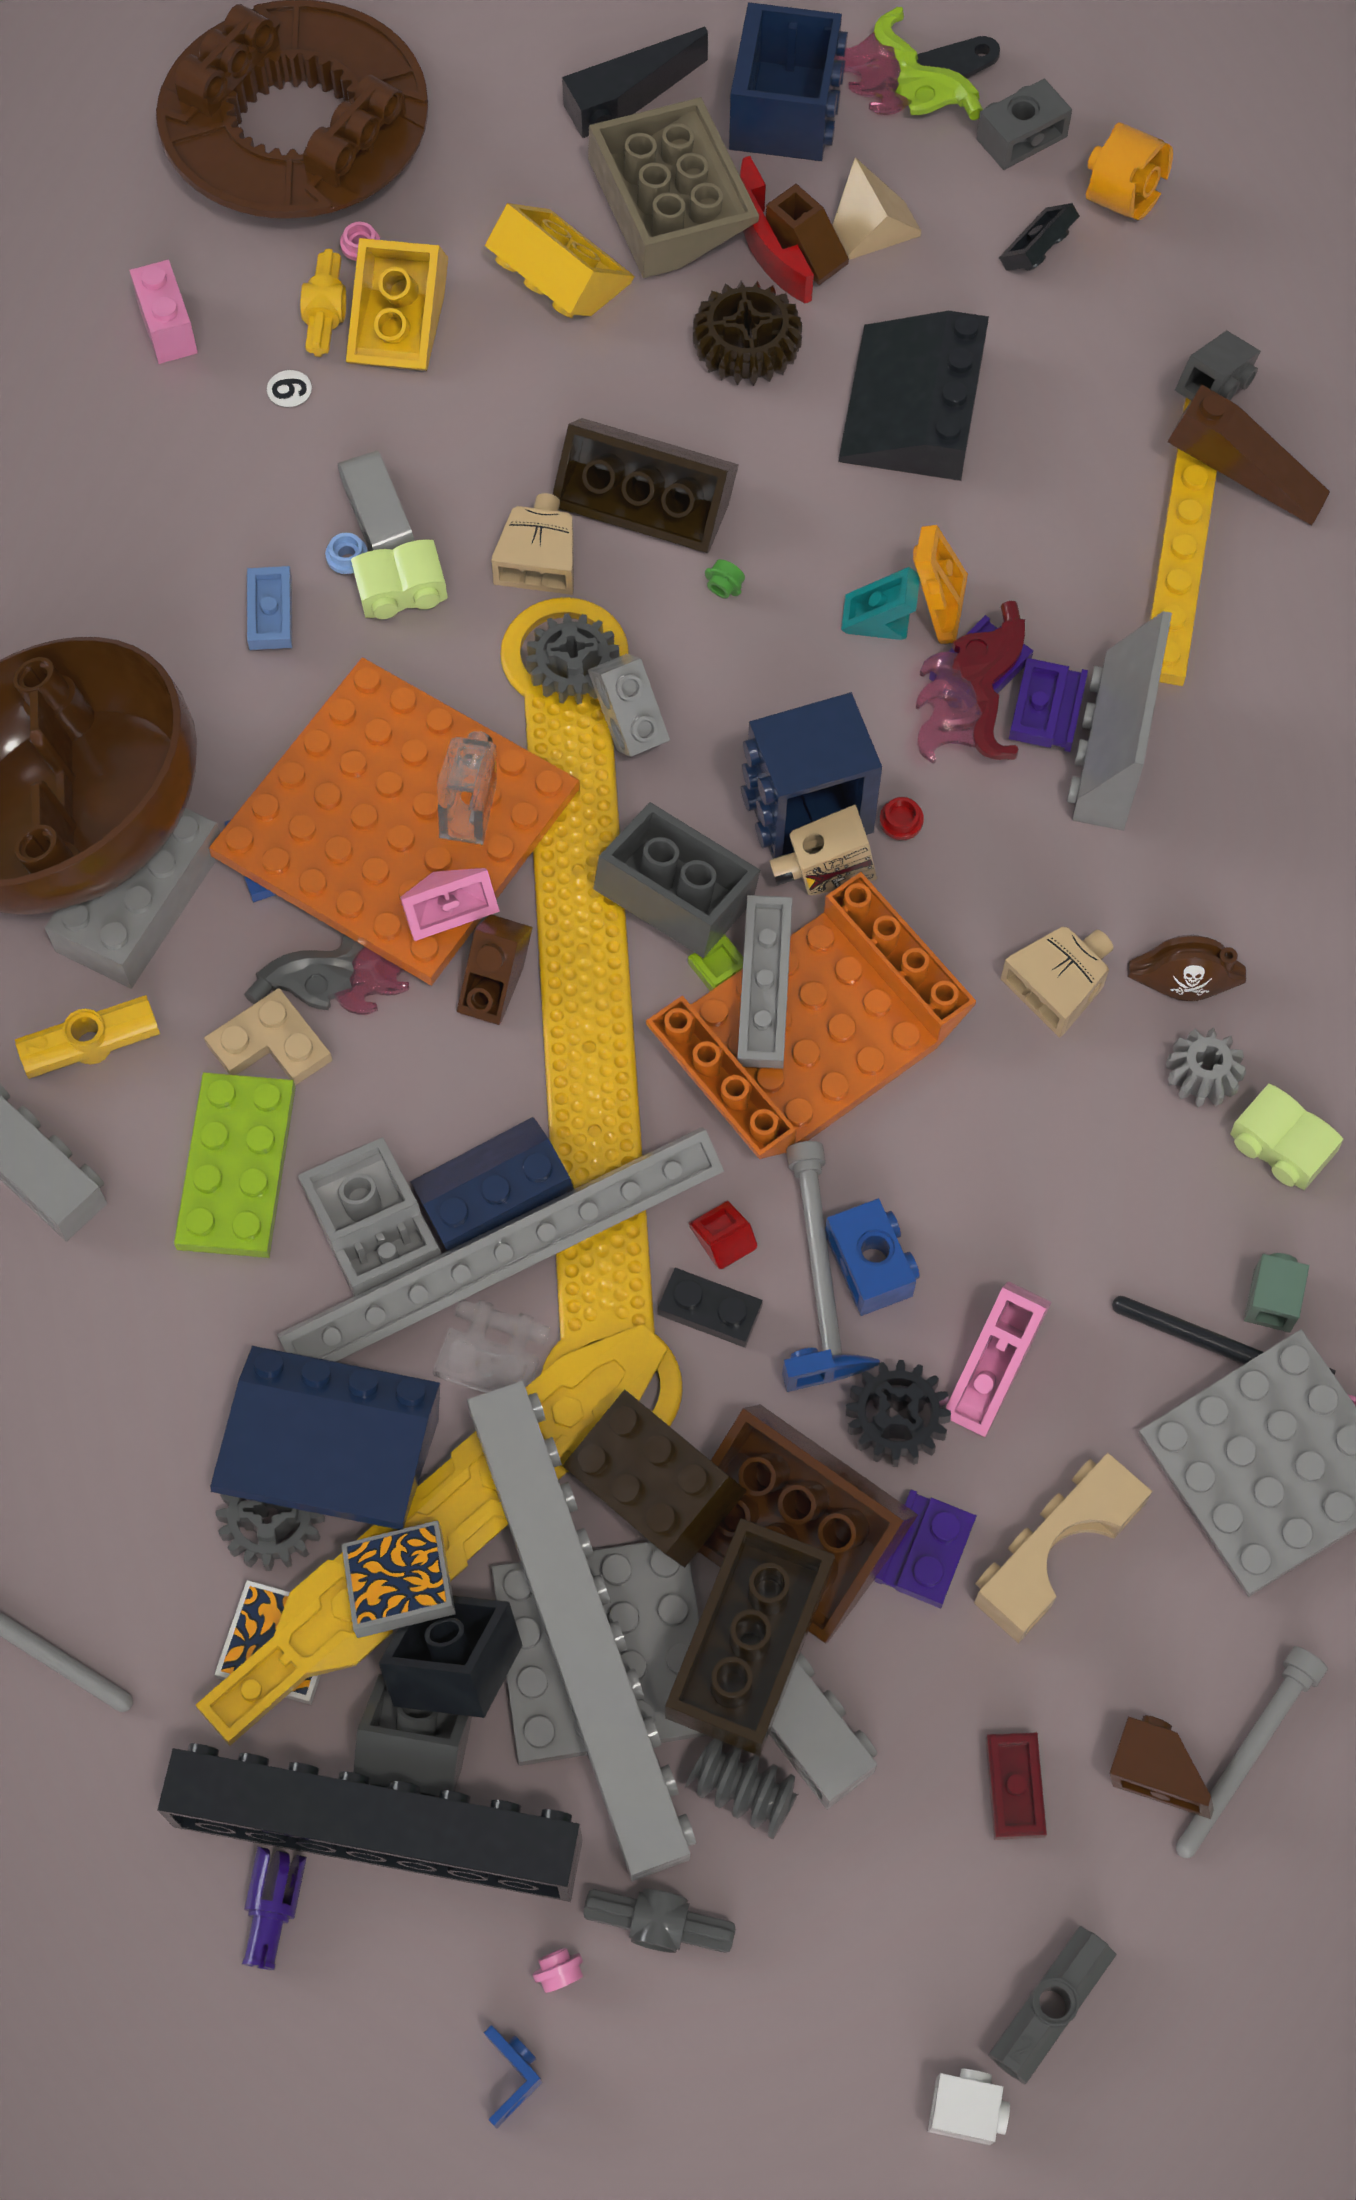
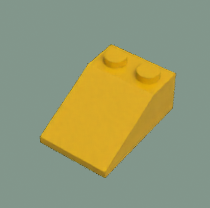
[346,238,448,371]

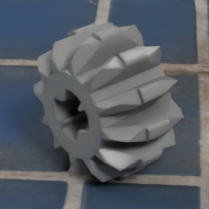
[1166,1028,1246,1107]

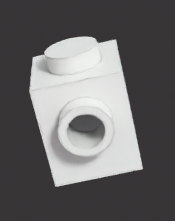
[928,2069,1010,2145]

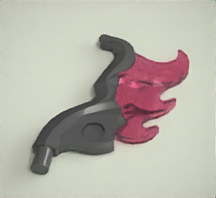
[244,935,410,1015]

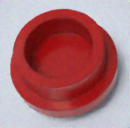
[879,797,924,840]

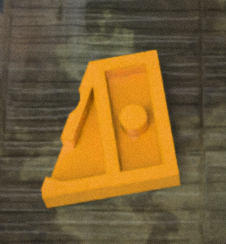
[913,525,968,644]

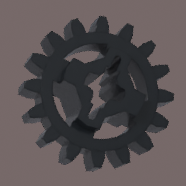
[846,1360,951,1467]

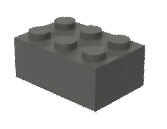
[593,802,761,958]

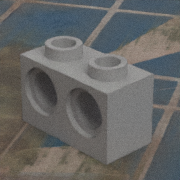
[588,654,670,757]

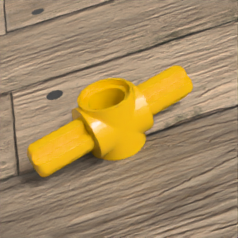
[300,249,346,357]

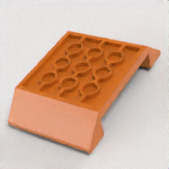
[646,872,976,1159]

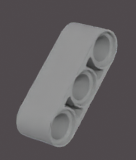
[338,451,415,551]

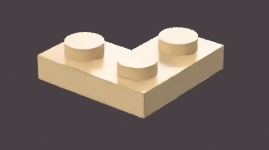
[204,988,333,1086]

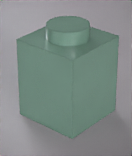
[1244,1253,1310,1333]

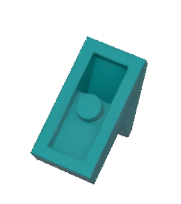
[841,567,920,640]

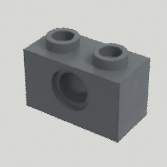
[976,78,1072,170]

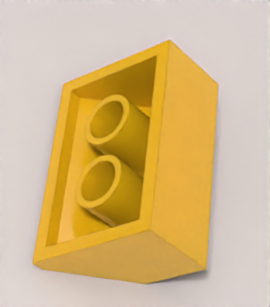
[485,203,635,318]

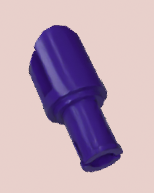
[242,1846,307,1970]

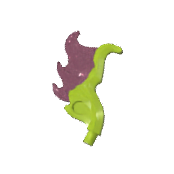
[839,7,983,120]

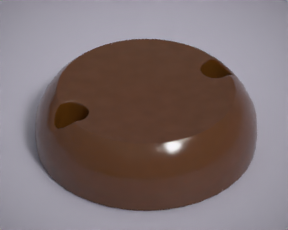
[0,637,197,915]

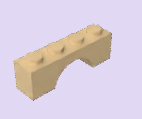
[974,1453,1153,1643]

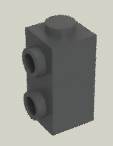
[1175,330,1261,400]

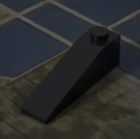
[562,26,708,138]

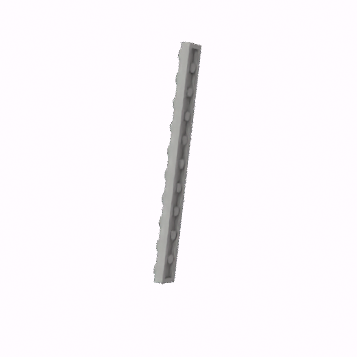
[277,1127,724,1362]

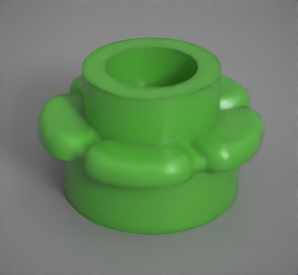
[705,559,745,598]

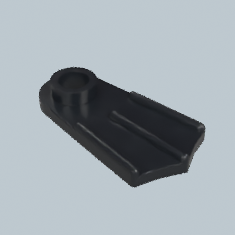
[917,36,1000,79]

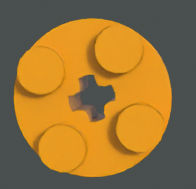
[1086,122,1173,220]

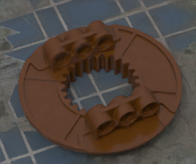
[156,0,428,218]

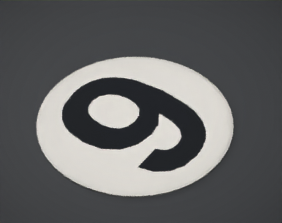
[267,370,312,407]

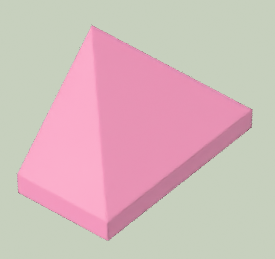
[400,868,500,941]

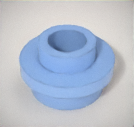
[325,533,368,574]

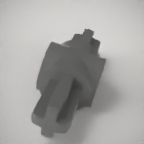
[584,1889,736,1953]

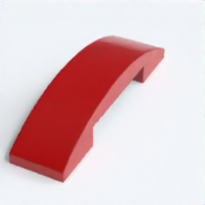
[740,156,814,304]

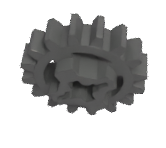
[526,613,620,704]
[216,1494,325,1571]

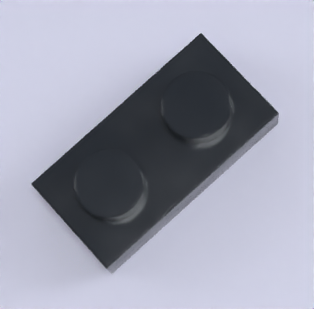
[999,203,1080,271]
[658,1268,763,1348]

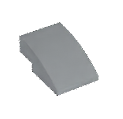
[298,1137,441,1296]

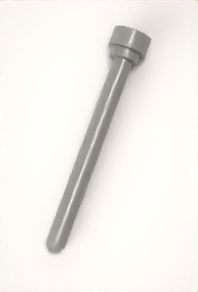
[786,1141,842,1355]
[0,1612,133,1712]
[1176,1646,1328,1858]

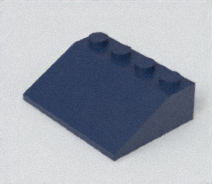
[210,1346,440,1530]

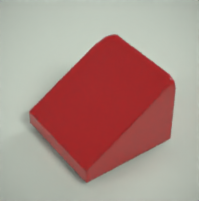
[689,1201,757,1269]

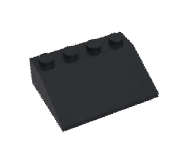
[838,310,989,481]

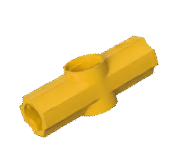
[15,995,160,1079]

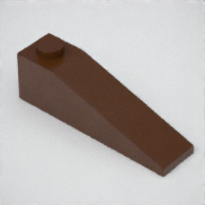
[1167,384,1330,525]

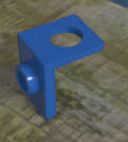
[484,2025,543,2129]

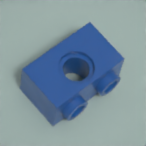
[825,1198,920,1316]

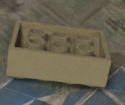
[588,97,759,278]

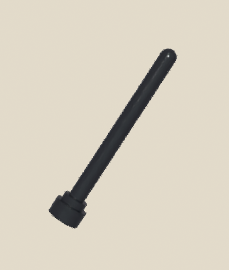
[1112,1296,1336,1375]

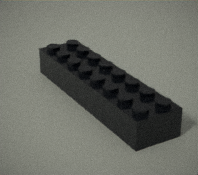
[157,1743,583,1902]

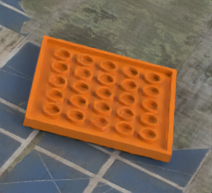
[209,657,580,986]

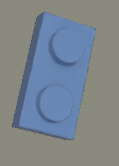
[247,566,292,650]

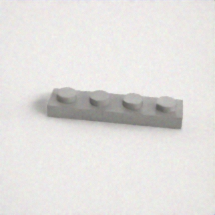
[737,895,792,1069]

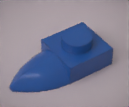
[782,1348,880,1392]

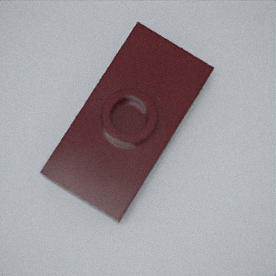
[985,1732,1047,1840]

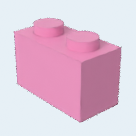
[129,259,198,364]

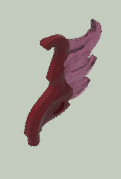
[916,601,1025,764]

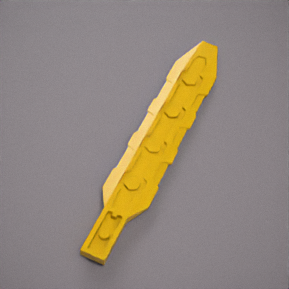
[195,1323,667,1746]

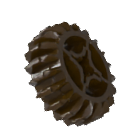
[693,280,802,386]

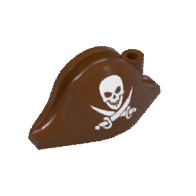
[1128,934,1246,1001]

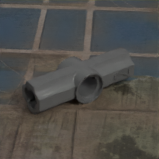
[988,1926,1117,2085]

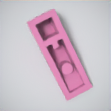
[946,1282,1052,1437]

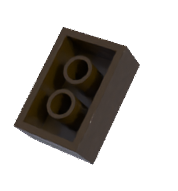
[562,1389,747,1568]

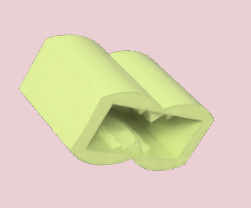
[351,539,448,619]
[1230,1083,1343,1190]

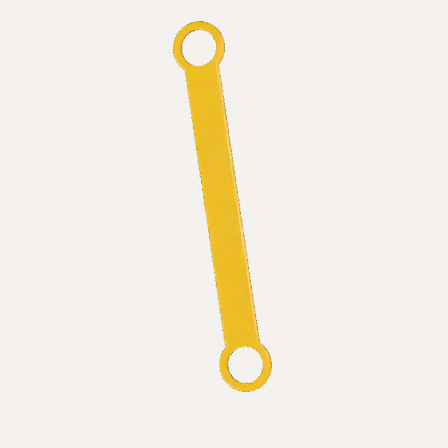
[500,597,683,1426]

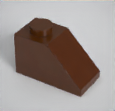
[1109,1715,1214,1819]

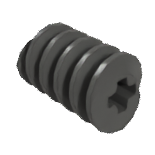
[685,1738,798,1839]

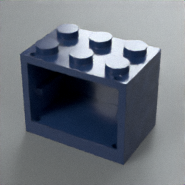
[729,2,848,161]
[741,692,882,859]

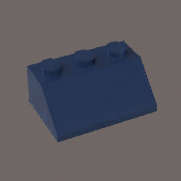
[410,1117,574,1251]

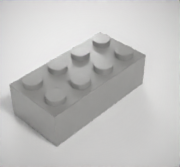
[45,808,220,989]

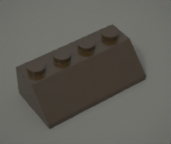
[552,418,739,553]

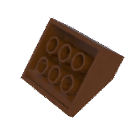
[698,1404,918,1644]

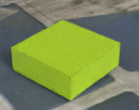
[688,934,744,991]

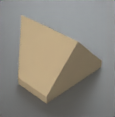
[833,157,921,260]

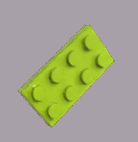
[174,1072,296,1258]

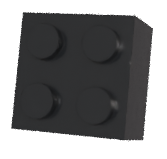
[379,1595,523,1718]

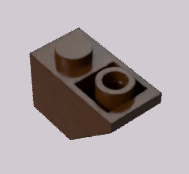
[766,184,849,285]
[457,914,533,1025]

